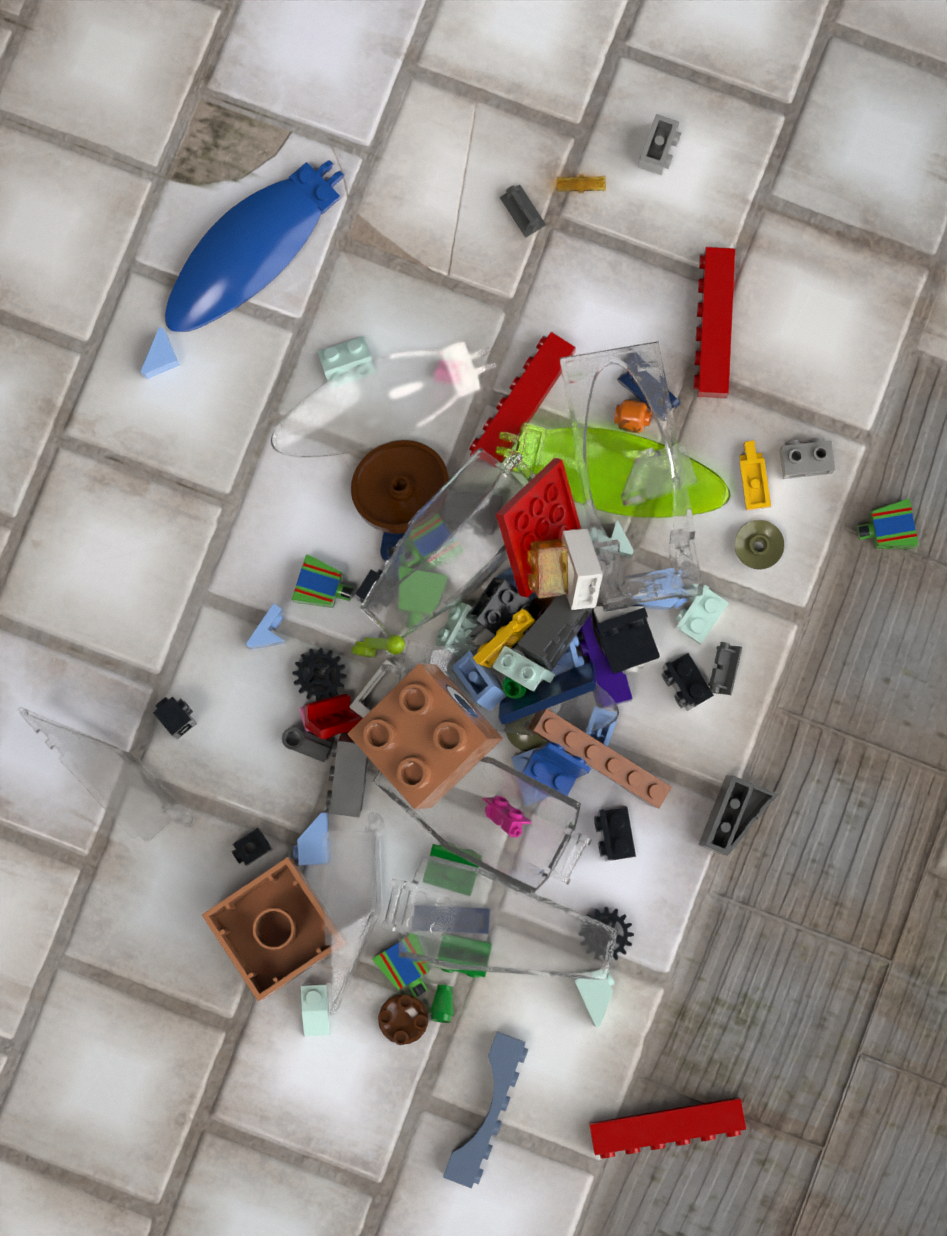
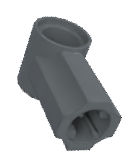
[282,727,332,762]

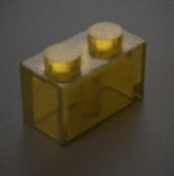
[528,539,568,598]

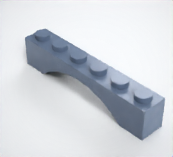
[443,1031,528,1189]

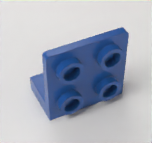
[520,742,591,801]

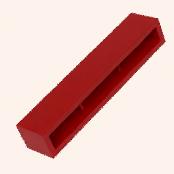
[693,247,735,399]
[469,332,576,474]
[589,1097,746,1159]

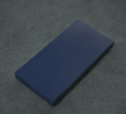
[499,661,596,725]

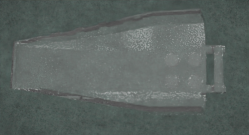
[381,855,618,980]

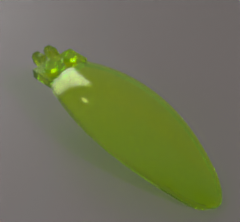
[496,423,731,518]

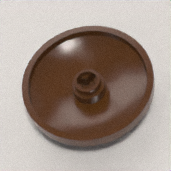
[351,440,450,534]

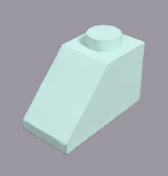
[574,968,615,1027]
[301,984,330,1036]

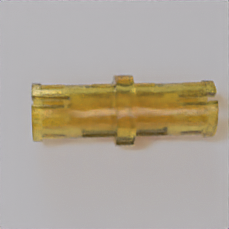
[556,174,606,194]

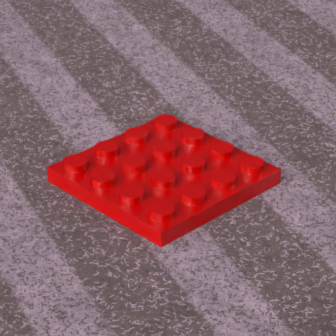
[496,458,581,598]

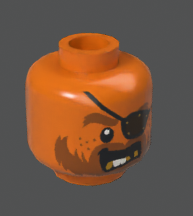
[614,400,652,433]

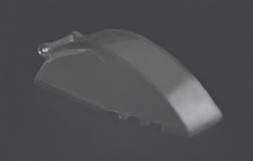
[360,448,536,639]
[373,756,592,895]

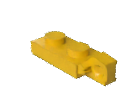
[739,440,771,511]
[473,609,535,668]

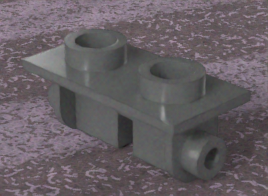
[500,185,546,238]
[708,642,742,696]

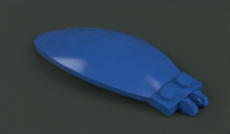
[165,160,344,332]

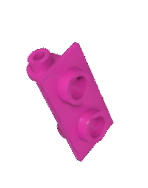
[482,795,531,837]

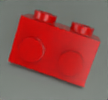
[305,694,363,739]

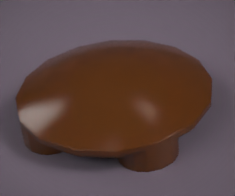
[378,994,428,1045]

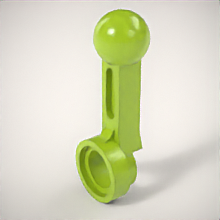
[351,635,405,658]

